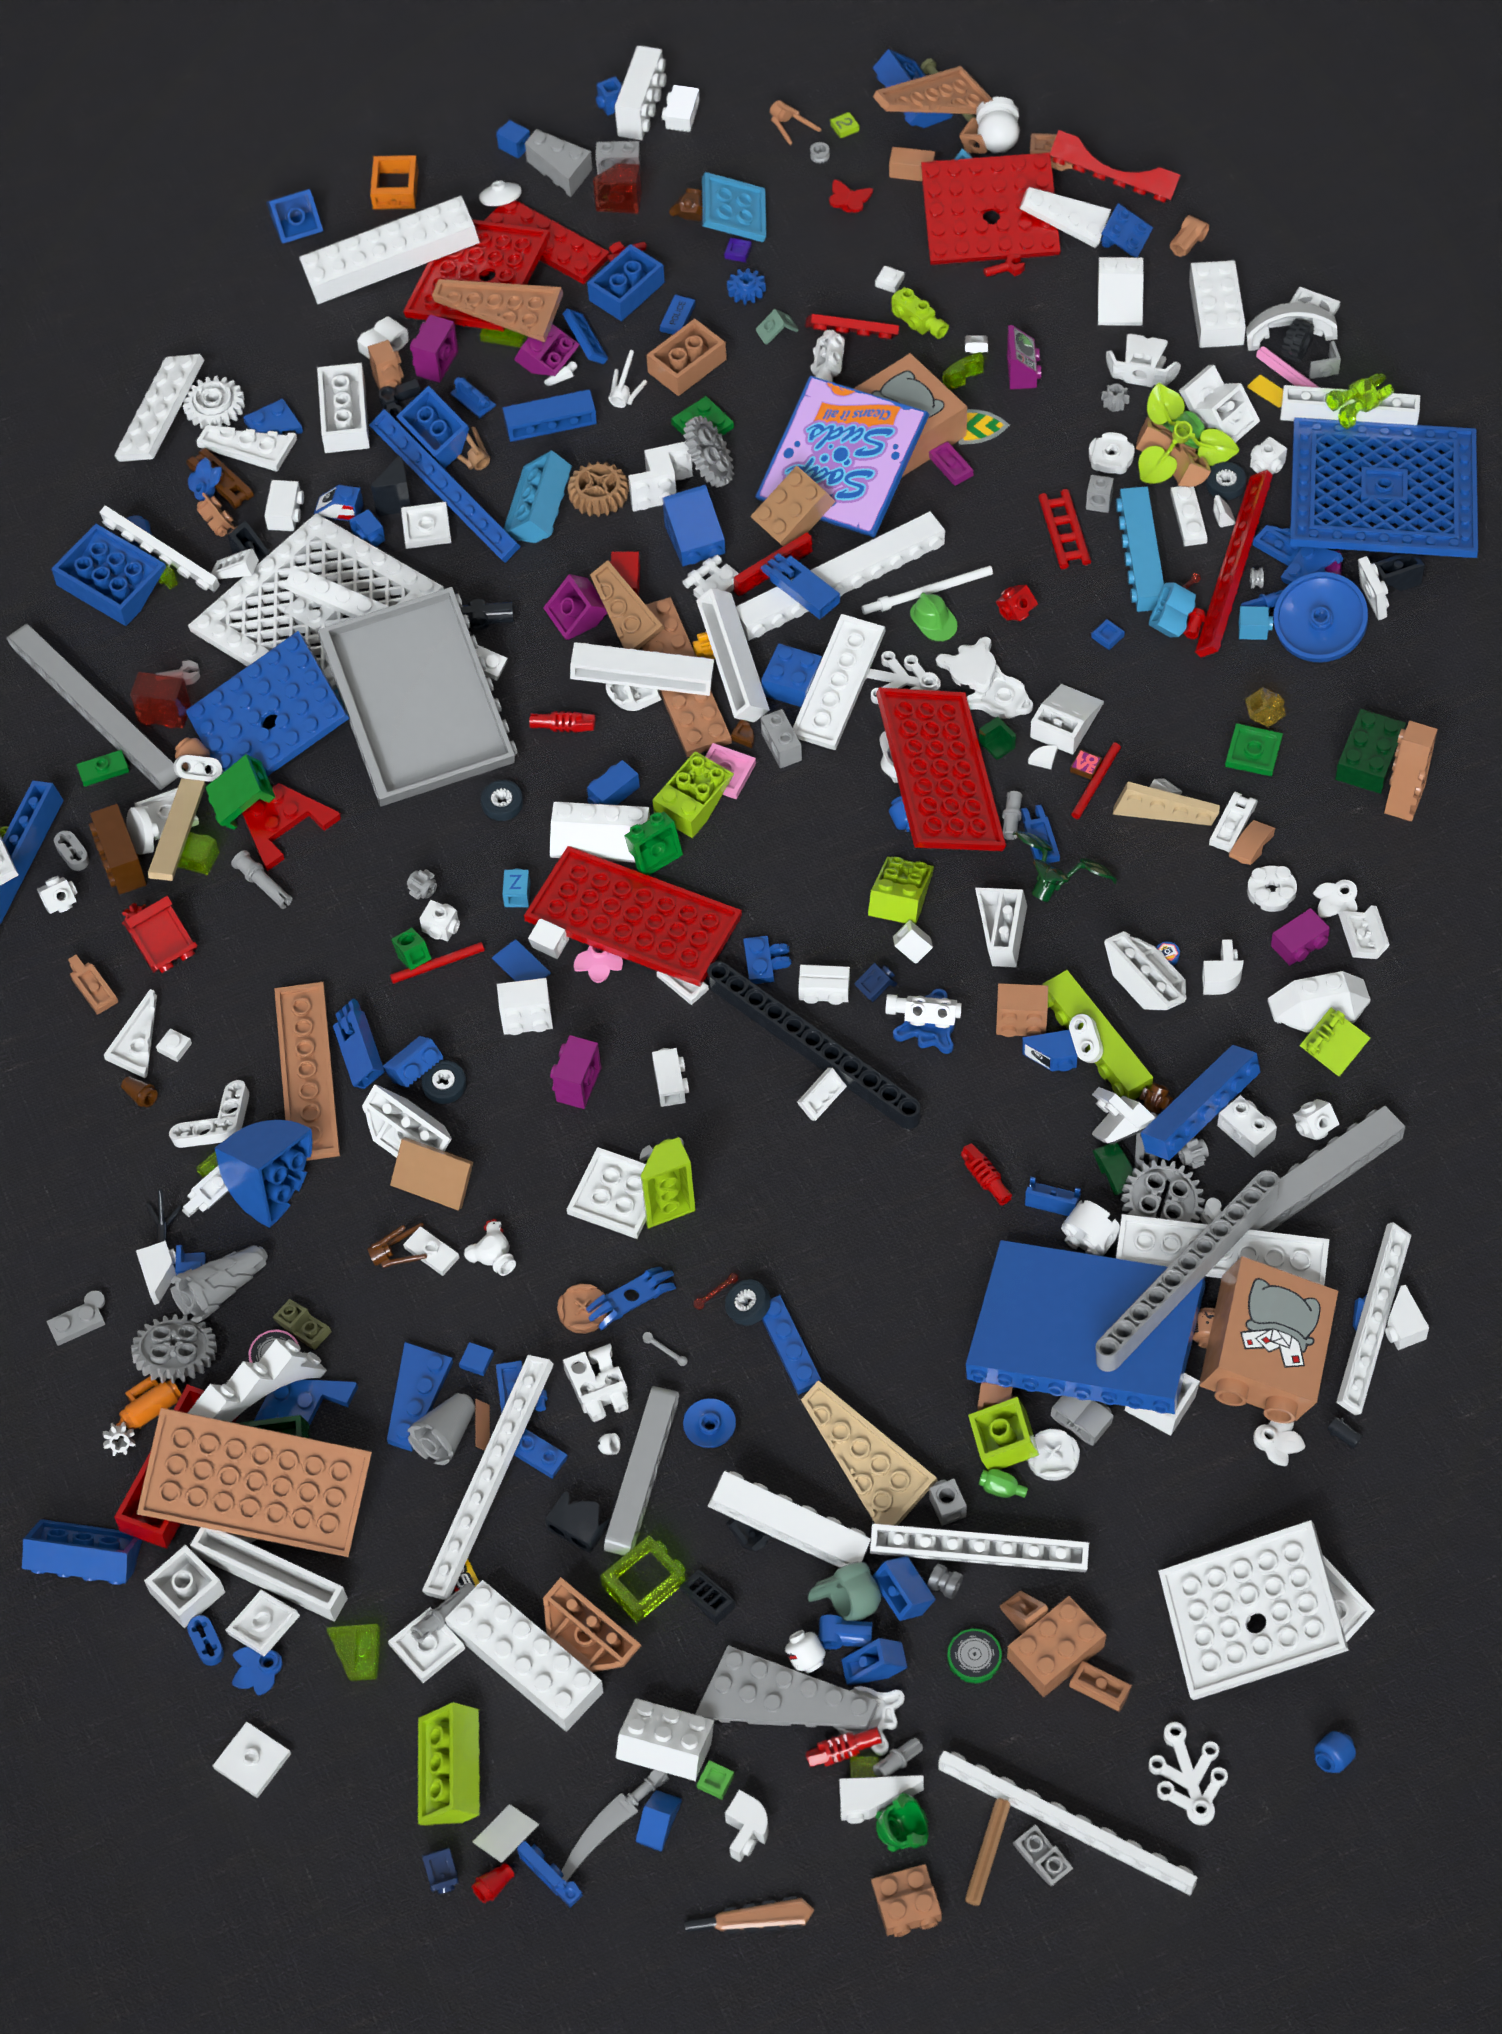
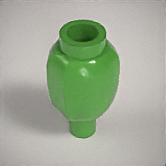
[978,1469,1028,1498]

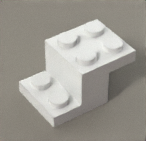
[1179,365,1260,443]
[628,441,693,511]

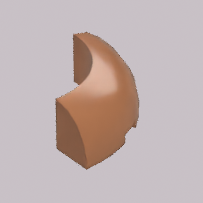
[1136,417,1211,487]

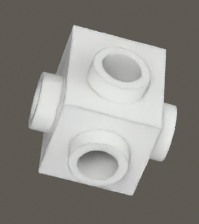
[1250,437,1287,474]
[37,876,77,914]
[420,900,460,941]
[1293,1099,1339,1140]

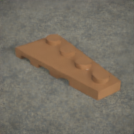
[590,560,665,650]

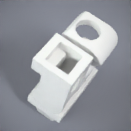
[563,1344,629,1422]

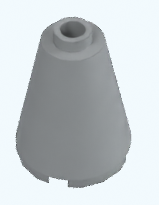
[407,1393,475,1465]

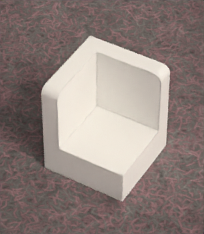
[528,919,569,959]
[893,920,933,963]

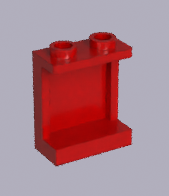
[123,896,197,974]

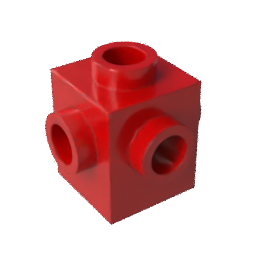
[995,585,1038,621]

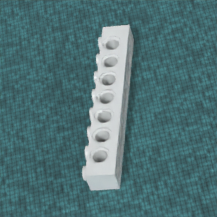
[870,1524,1089,1572]

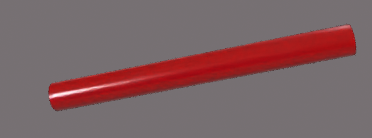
[1071,743,1121,819]
[390,942,485,984]

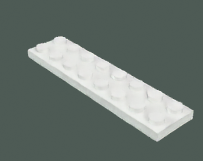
[1116,1214,1329,1286]

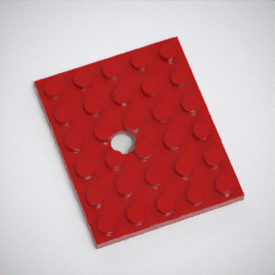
[921,152,1060,265]
[403,220,551,331]

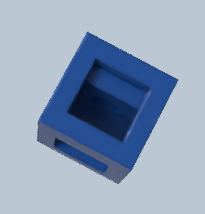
[349,509,385,547]

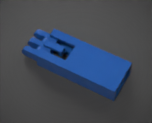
[761,553,840,619]
[333,999,385,1089]

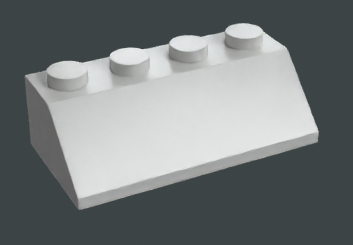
[550,802,650,862]

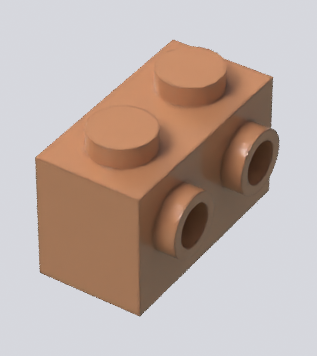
[367,340,404,390]

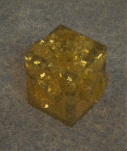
[1245,687,1286,727]

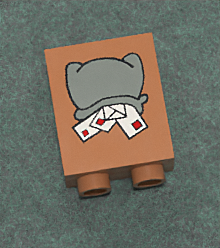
[854,353,967,477]
[1199,1256,1338,1424]

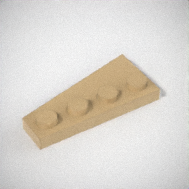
[1113,782,1220,826]

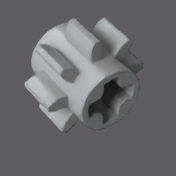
[1101,384,1130,412]
[407,869,437,900]
[1178,1137,1209,1169]

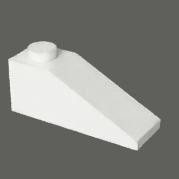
[840,1775,924,1824]

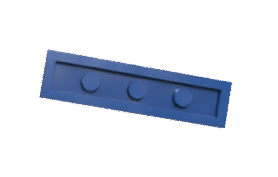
[762,1295,822,1395]

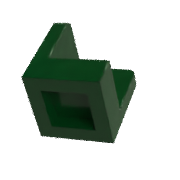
[979,717,1016,760]

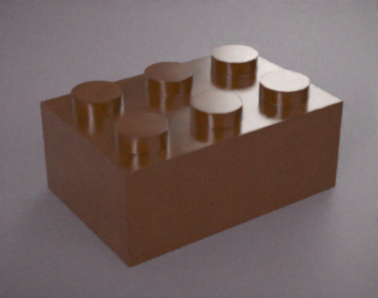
[89,804,146,895]

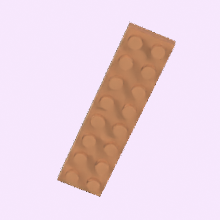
[641,597,732,757]
[274,982,340,1161]

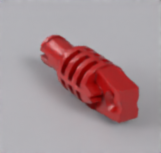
[529,711,596,733]
[961,1143,1013,1206]
[806,1726,883,1767]

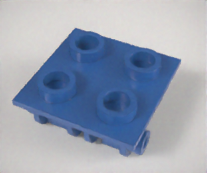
[1101,203,1153,258]

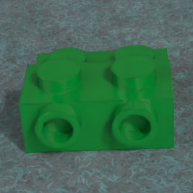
[624,811,683,876]

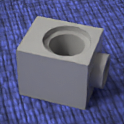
[1086,475,1114,513]
[929,1479,967,1526]

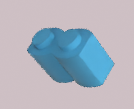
[1149,582,1196,637]

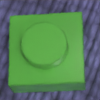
[697,1761,734,1799]

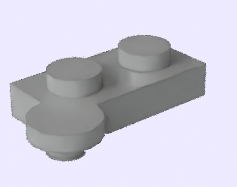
[47,1290,105,1346]

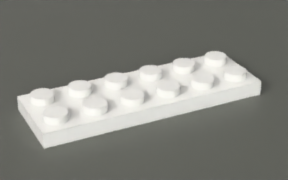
[114,354,204,462]
[793,614,885,750]

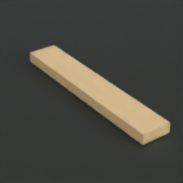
[148,778,205,881]

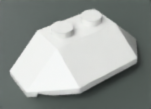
[1104,931,1186,1010]
[1268,971,1370,1032]
[362,1085,452,1158]

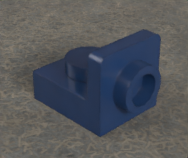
[854,963,898,1002]

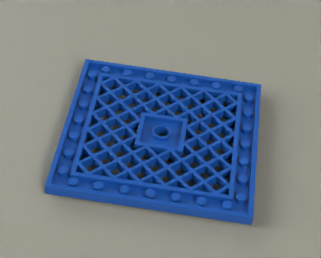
[1290,417,1478,558]

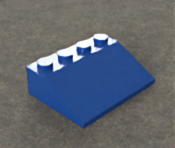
[52,524,166,626]

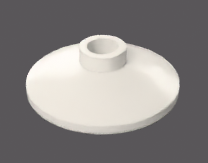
[479,181,522,206]

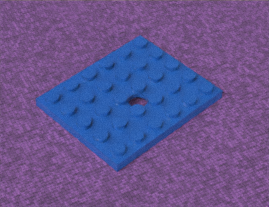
[185,631,350,776]

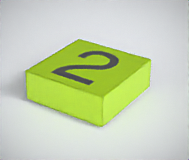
[831,112,859,139]

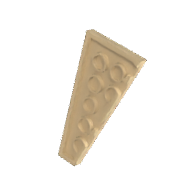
[801,1380,937,1526]

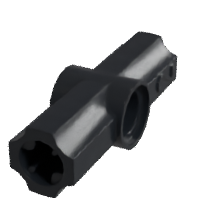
[460,599,514,630]

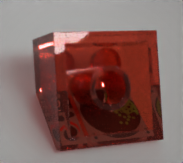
[593,163,642,214]

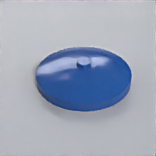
[1274,572,1368,662]

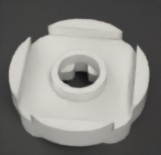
[1089,432,1134,474]
[1247,866,1297,912]

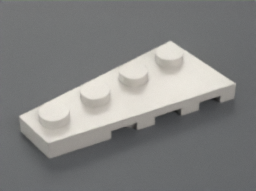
[196,425,297,472]

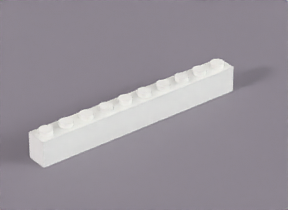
[736,512,945,641]

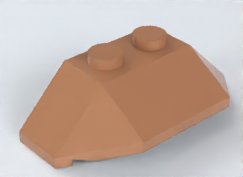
[543,1578,642,1672]

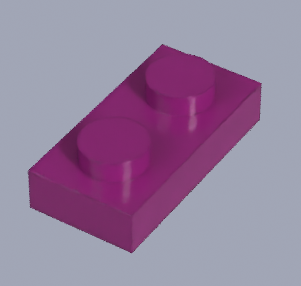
[929,442,973,486]

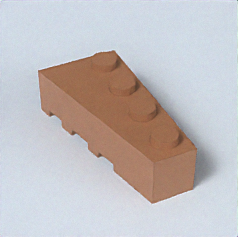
[1384,721,1438,822]

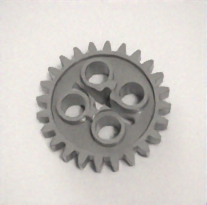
[683,416,734,488]
[1121,1159,1205,1223]
[131,1314,217,1384]

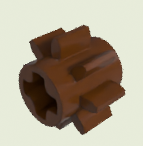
[1140,1083,1173,1113]

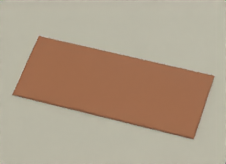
[475,1399,490,1451]

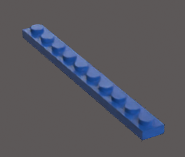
[369,409,521,563]

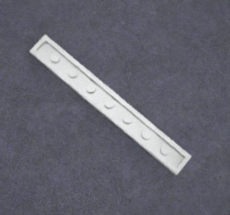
[1336,1222,1411,1415]

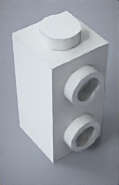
[652,1048,689,1107]

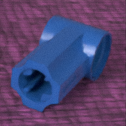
[818,1615,872,1649]

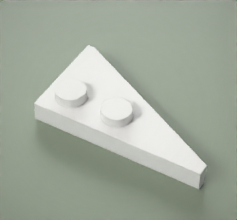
[104,989,157,1078]

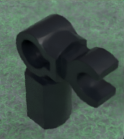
[379,379,421,415]

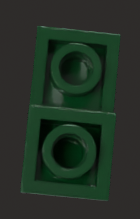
[1093,1143,1133,1196]

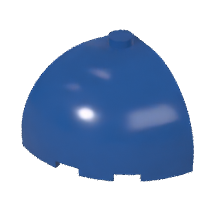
[215,1120,312,1228]

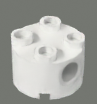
[1061,1200,1120,1256]

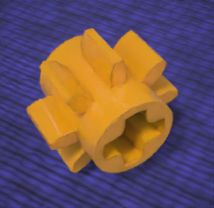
[692,632,715,659]

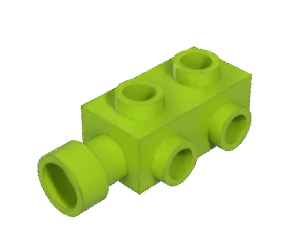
[892,287,949,339]

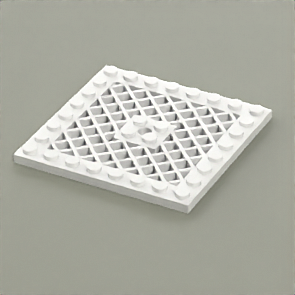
[188,513,444,690]

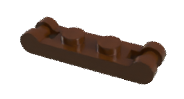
[186,448,254,509]

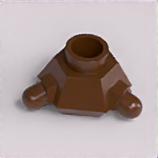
[669,188,703,221]

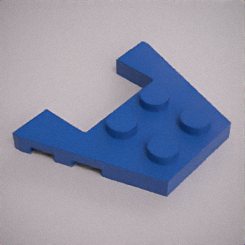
[254,1380,358,1426]

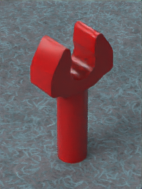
[607,241,646,262]
[983,254,1025,277]

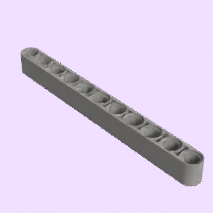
[7,624,178,790]
[1096,1170,1279,1372]

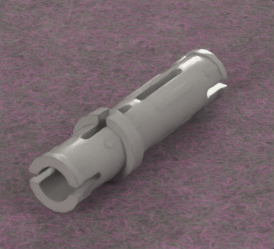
[410,1583,475,1642]

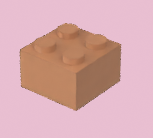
[996,984,1048,1037]

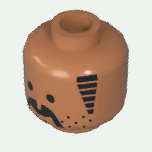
[1193,1308,1215,1349]

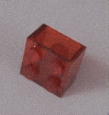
[130,672,191,728]

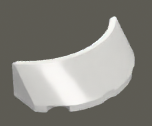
[1246,302,1337,351]

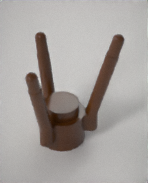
[367,1223,427,1268]

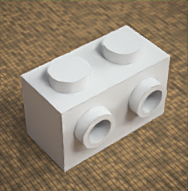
[1217,1095,1277,1157]

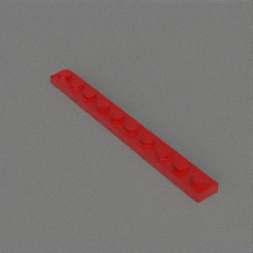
[1195,470,1273,657]

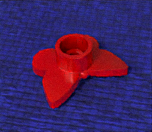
[829,179,873,213]

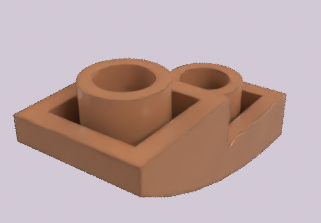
[1229,820,1275,865]

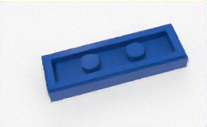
[563,309,608,364]

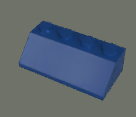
[873,49,953,128]
[22,1519,142,1585]

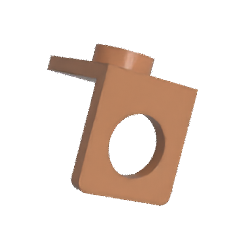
[959,118,987,153]

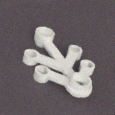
[865,651,940,704]
[1149,1722,1228,1825]

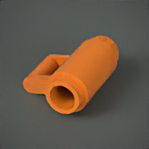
[116,1376,182,1430]

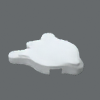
[936,637,997,693]
[967,664,1033,719]
[836,1686,904,1756]

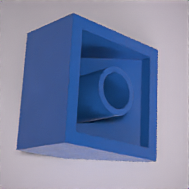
[267,189,323,244]

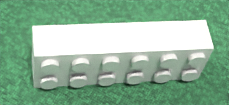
[445,1580,604,1732]

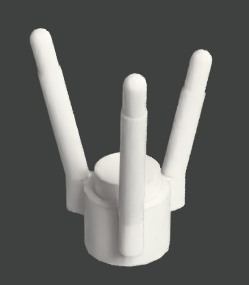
[608,350,647,408]

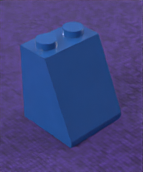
[662,485,726,567]

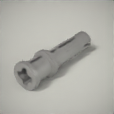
[231,850,292,909]

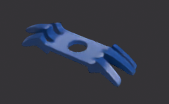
[586,1267,676,1331]

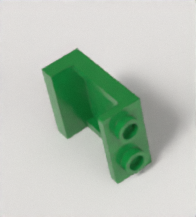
[205,754,276,830]

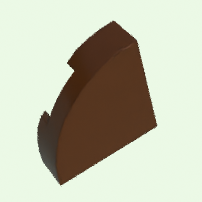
[731,719,754,748]

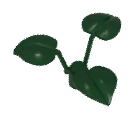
[1012,831,1117,902]

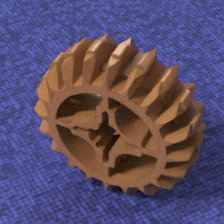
[568,461,629,518]

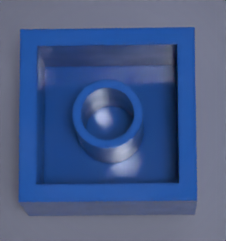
[762,643,822,707]

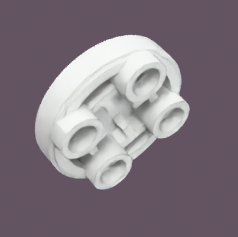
[127,805,158,855]

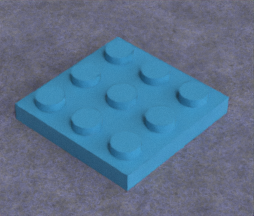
[702,172,766,242]

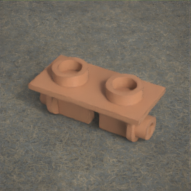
[197,492,235,537]

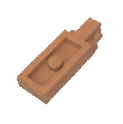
[68,955,118,1015]

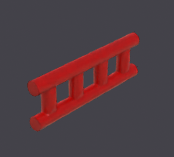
[1038,489,1091,569]

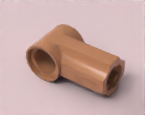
[1170,215,1209,257]

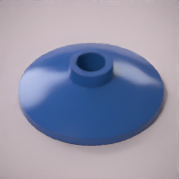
[683,1399,736,1448]

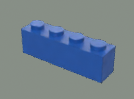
[503,389,597,442]

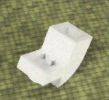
[1202,940,1243,995]
[725,1790,768,1862]

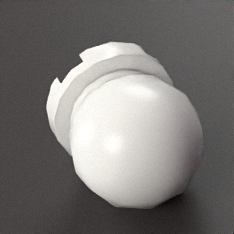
[976,97,1020,153]

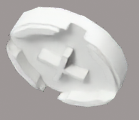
[1027,1429,1080,1481]

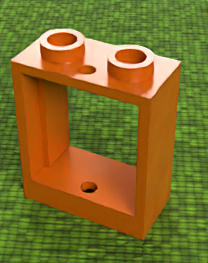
[370,156,418,209]

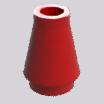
[472,1863,515,1903]

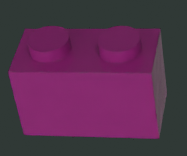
[1271,908,1330,966]

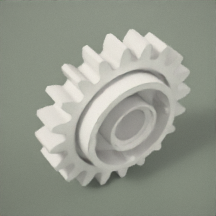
[183,376,245,429]

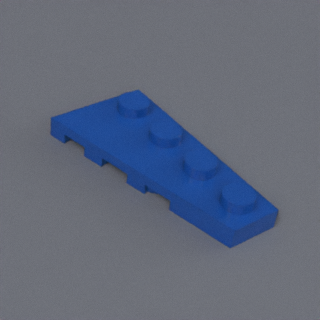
[387,1342,453,1452]

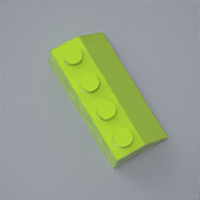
[640,1137,695,1229]
[418,1702,480,1825]

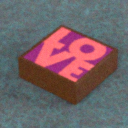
[1070,750,1102,780]

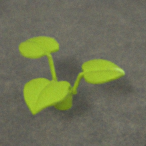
[1138,383,1239,484]

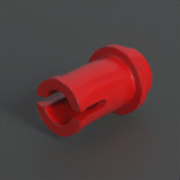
[1184,608,1206,639]

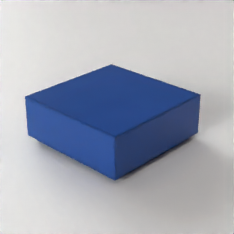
[1091,619,1125,650]
[459,1342,494,1376]

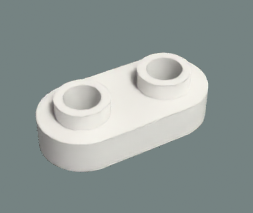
[174,755,222,781]
[1069,1014,1103,1063]

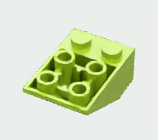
[653,751,734,838]
[868,857,934,925]

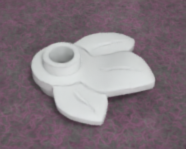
[1313,880,1358,918]
[1254,1421,1305,1466]

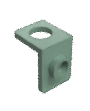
[756,309,799,344]

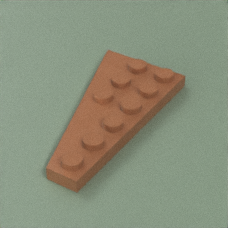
[873,66,993,114]
[432,279,563,342]

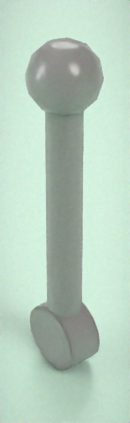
[643,1332,688,1366]

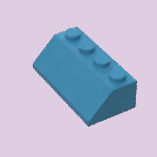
[504,450,572,543]

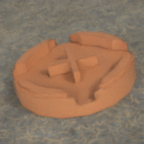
[557,1284,609,1334]

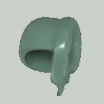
[808,1562,881,1621]

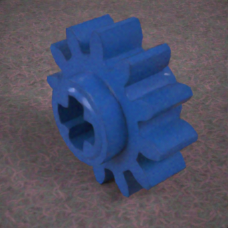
[727,268,766,304]

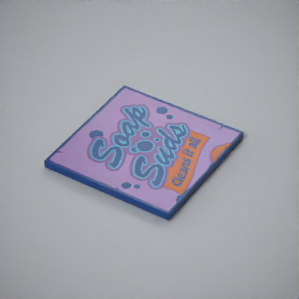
[756,376,929,538]

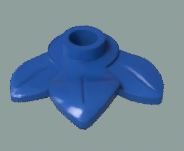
[188,458,222,501]
[232,1647,282,1696]

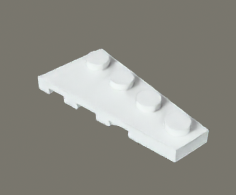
[1020,187,1111,248]

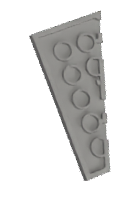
[695,1646,878,1730]

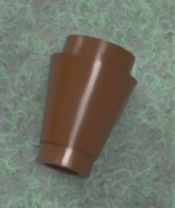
[121,1076,158,1107]

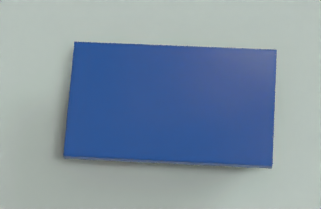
[492,939,551,982]

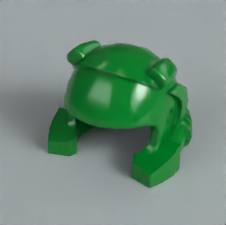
[876,1793,929,1852]

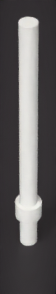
[861,566,993,615]

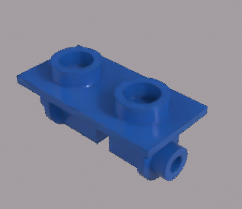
[450,377,496,418]

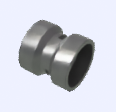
[927,1563,963,1599]

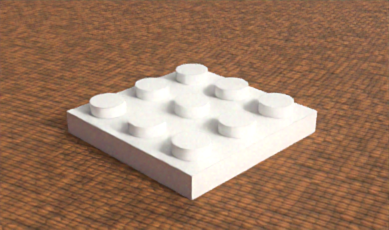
[567,1147,646,1239]

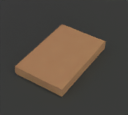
[390,1137,473,1210]

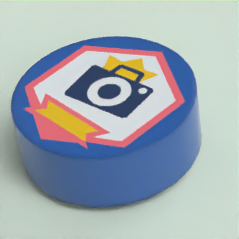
[1156,942,1180,966]

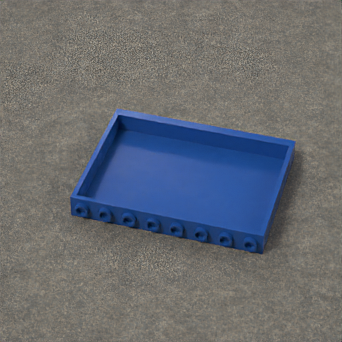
[966,1240,1205,1414]

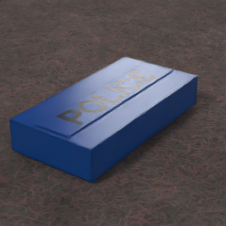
[660,295,696,335]

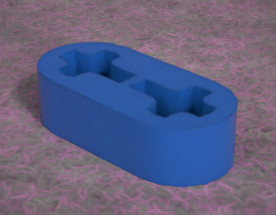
[187,1615,224,1666]

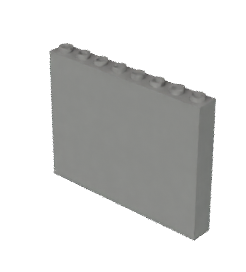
[318,587,517,807]

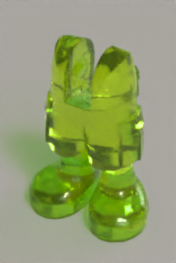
[1325,373,1394,429]

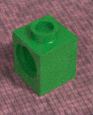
[391,928,431,971]

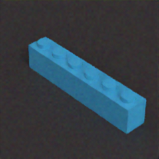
[1116,487,1164,612]

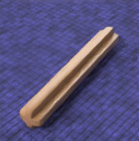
[966,1798,1010,1906]

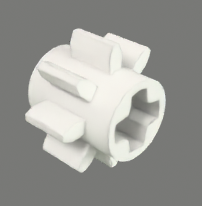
[103,1422,135,1456]

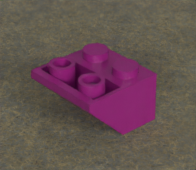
[514,324,580,376]

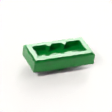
[76,750,129,787]

